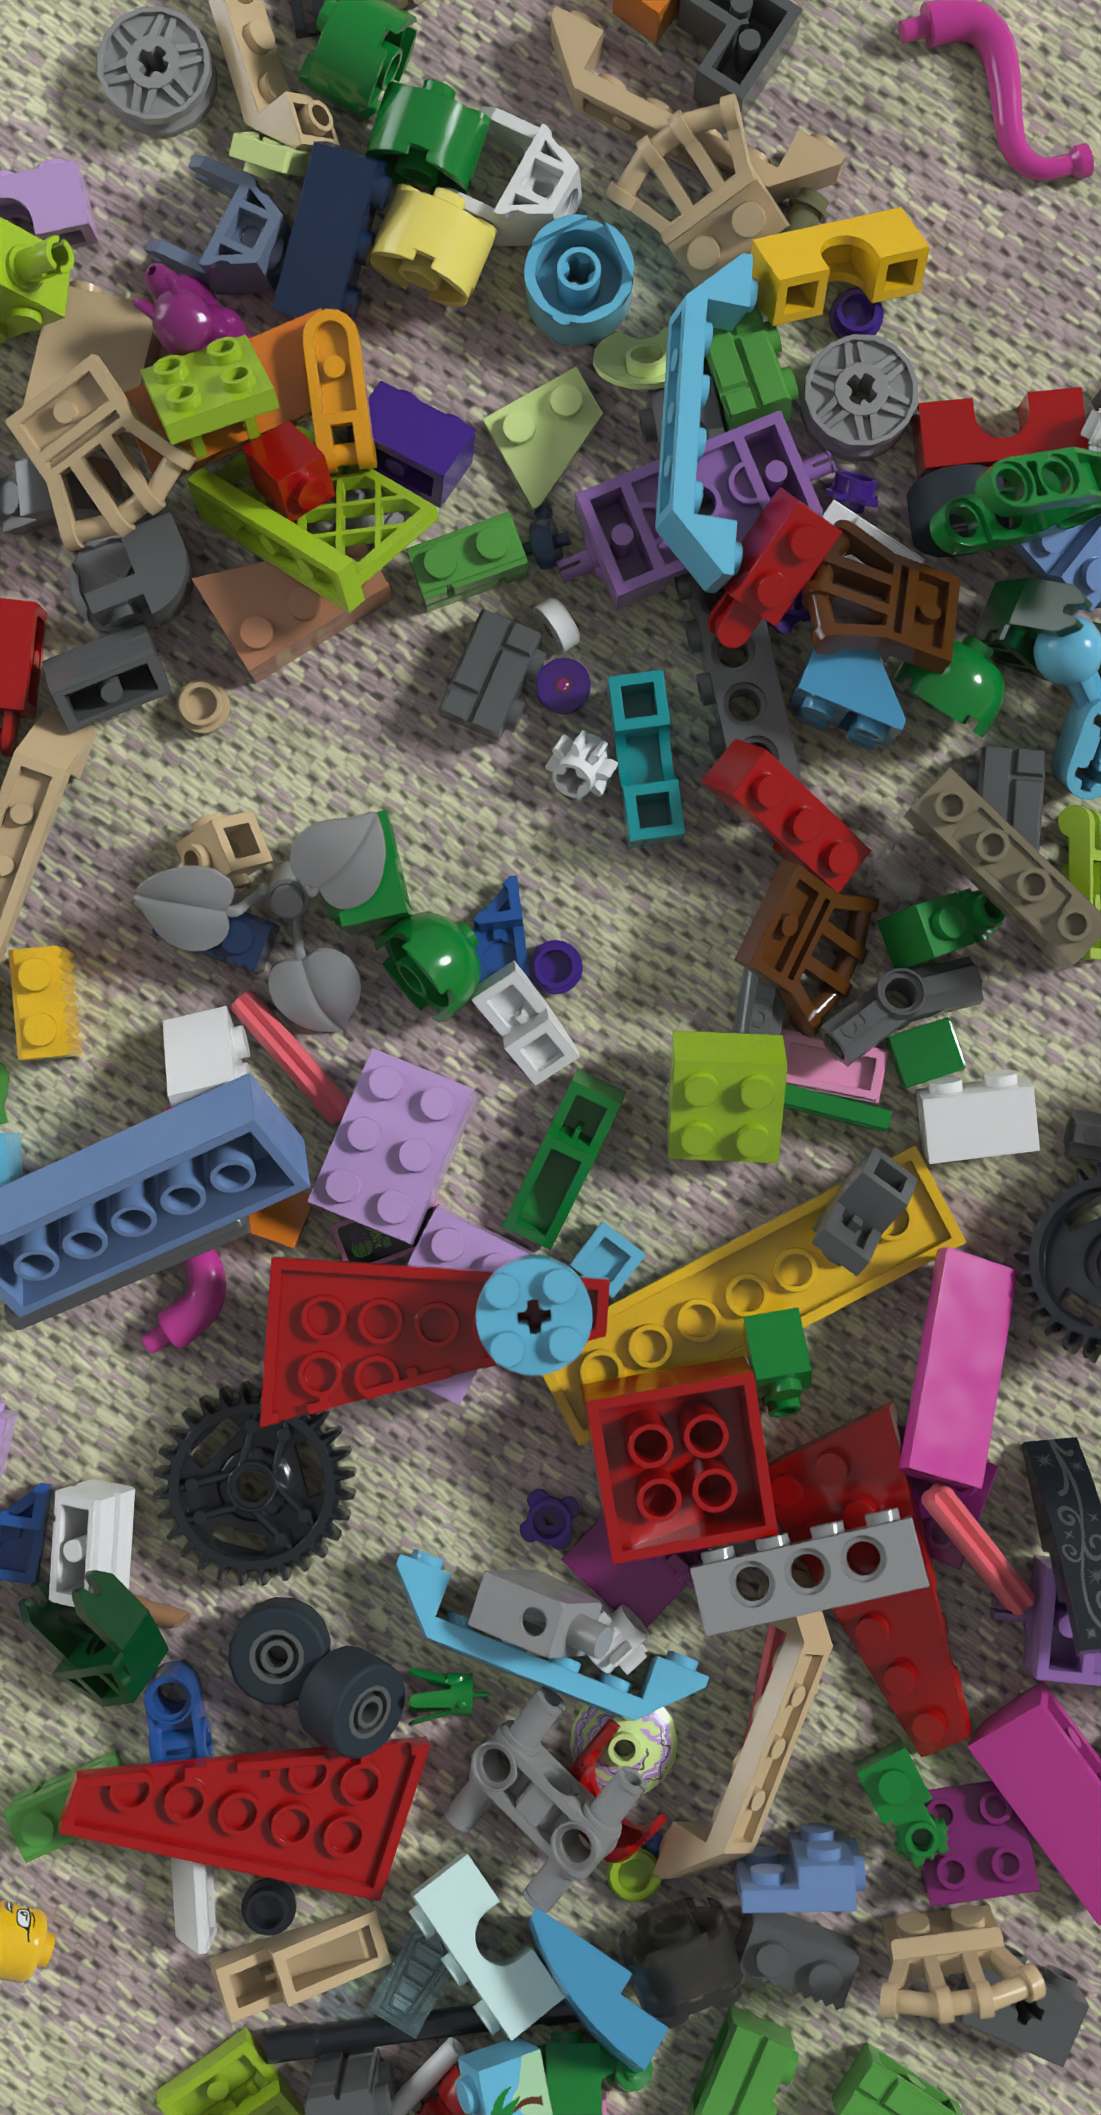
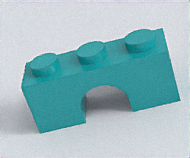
[607,669,685,849]

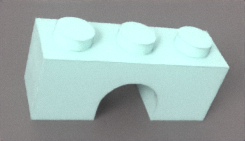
[409,1853,565,2041]

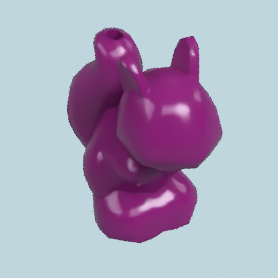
[131,263,254,356]

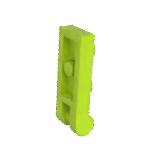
[1058,805,1101,960]

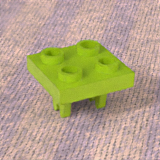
[140,334,280,459]

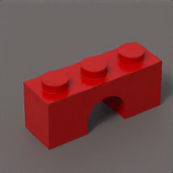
[911,387,1088,482]
[701,738,872,893]

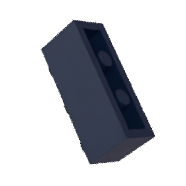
[272,141,392,321]

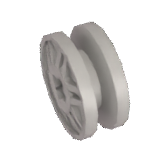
[97,6,217,137]
[800,334,918,461]

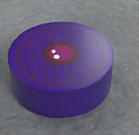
[537,658,591,715]

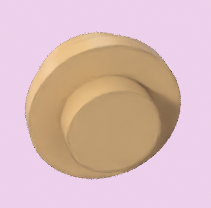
[176,679,231,734]

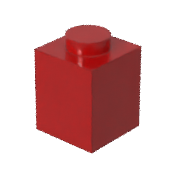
[242,420,336,522]

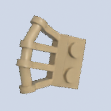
[605,93,790,288]
[5,354,196,552]
[880,1905,1046,2024]

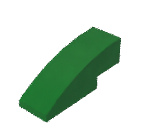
[502,1069,626,1250]

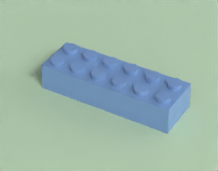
[0,1072,310,1317]

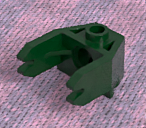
[973,577,1101,682]
[18,1570,169,1707]

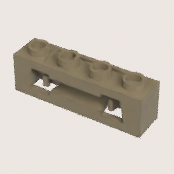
[903,767,1101,970]

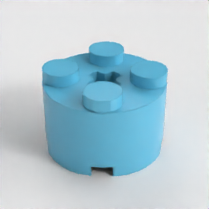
[524,214,634,346]
[476,1254,592,1375]

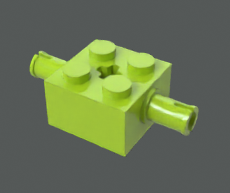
[0,217,74,344]

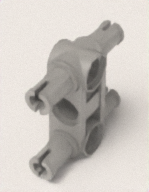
[445,1687,647,1913]

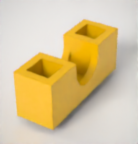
[750,207,930,326]

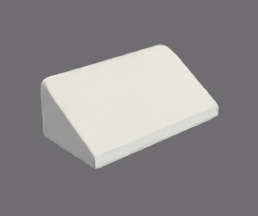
[171,1857,217,1954]

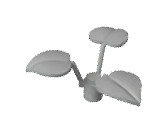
[134,812,385,1032]

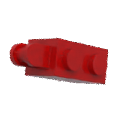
[708,487,842,648]
[0,598,48,757]

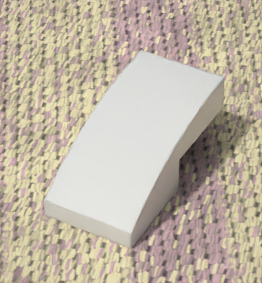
[471,961,580,1086]

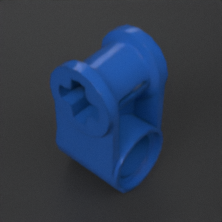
[144,1661,214,1763]

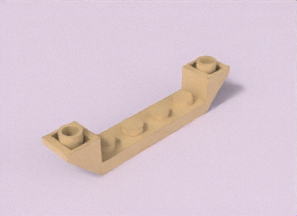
[208,0,339,152]
[551,6,846,203]
[0,709,98,996]
[653,1566,833,1879]

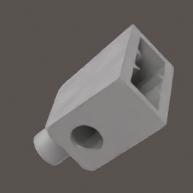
[468,1570,613,1659]

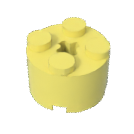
[370,184,498,307]

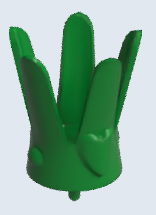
[408,1667,489,1726]

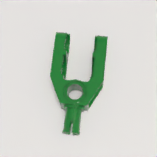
[930,447,1101,555]

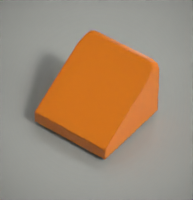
[248,1191,313,1248]

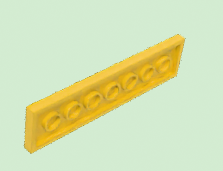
[542,1145,967,1446]

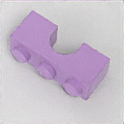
[0,159,99,248]

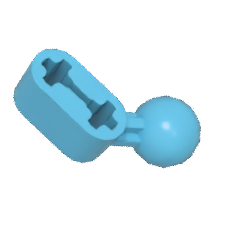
[1033,615,1101,800]

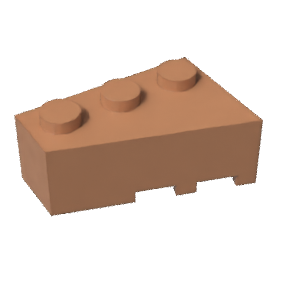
[191,545,394,683]

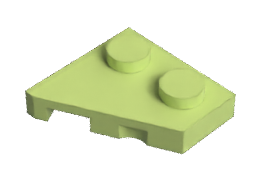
[229,131,311,180]
[483,366,603,513]

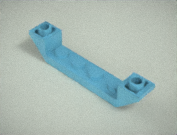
[655,253,759,593]
[395,1549,709,1721]

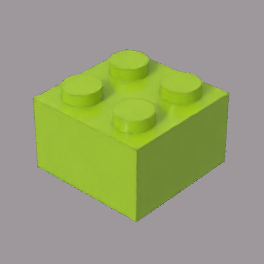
[667,1031,788,1163]

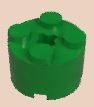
[299,0,417,123]
[366,79,491,195]

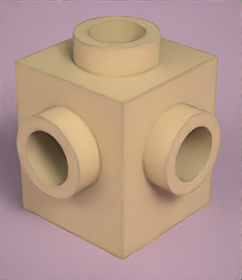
[175,810,273,892]

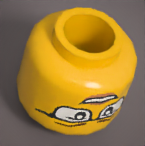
[0,1900,56,1983]

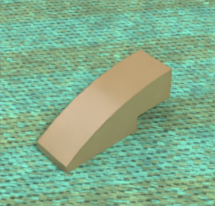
[208,1908,392,2024]

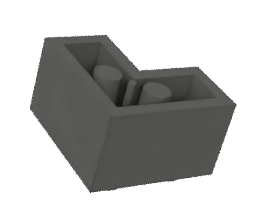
[677,0,803,121]

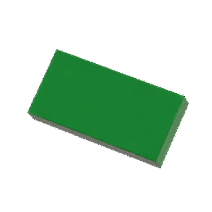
[784,1084,893,1132]

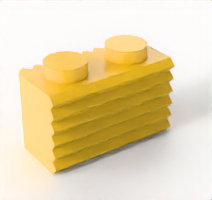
[8,945,84,1061]

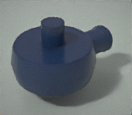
[521,506,572,570]

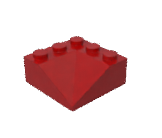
[581,1356,779,1564]

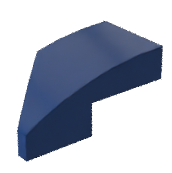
[472,875,530,984]
[0,1483,52,1585]

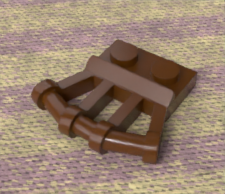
[802,520,961,674]
[734,860,880,1038]

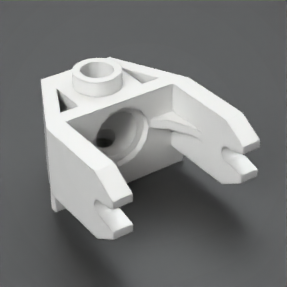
[432,106,582,246]

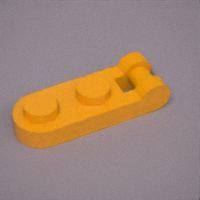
[303,309,377,473]

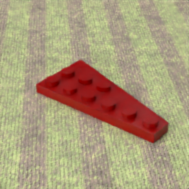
[260,1256,610,1428]
[768,1400,972,1758]
[58,1736,431,1901]

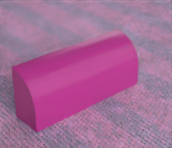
[898,1247,1018,1489]
[967,1681,1101,1925]

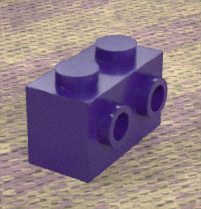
[347,381,476,509]

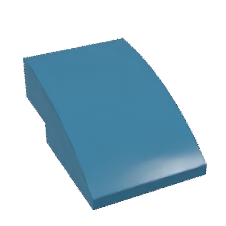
[527,1907,669,2073]

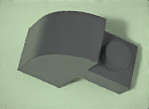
[0,456,123,535]
[84,512,195,627]
[811,1146,919,1276]

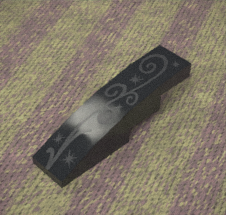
[1022,1437,1101,1655]

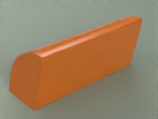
[123,308,322,478]

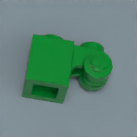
[877,888,1006,969]
[743,1307,812,1418]
[852,1738,950,1868]
[537,2032,653,2115]

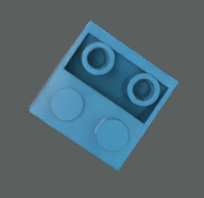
[787,646,906,751]

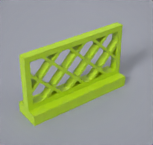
[186,426,439,613]

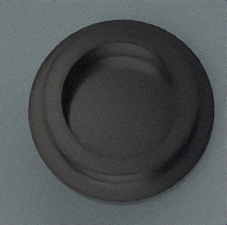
[241,1878,297,1936]

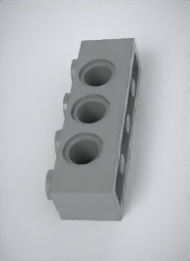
[690,1508,929,1637]

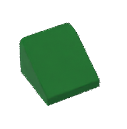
[885,1017,966,1090]

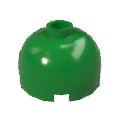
[891,633,1005,737]
[375,911,481,1022]

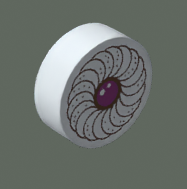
[533,597,580,654]

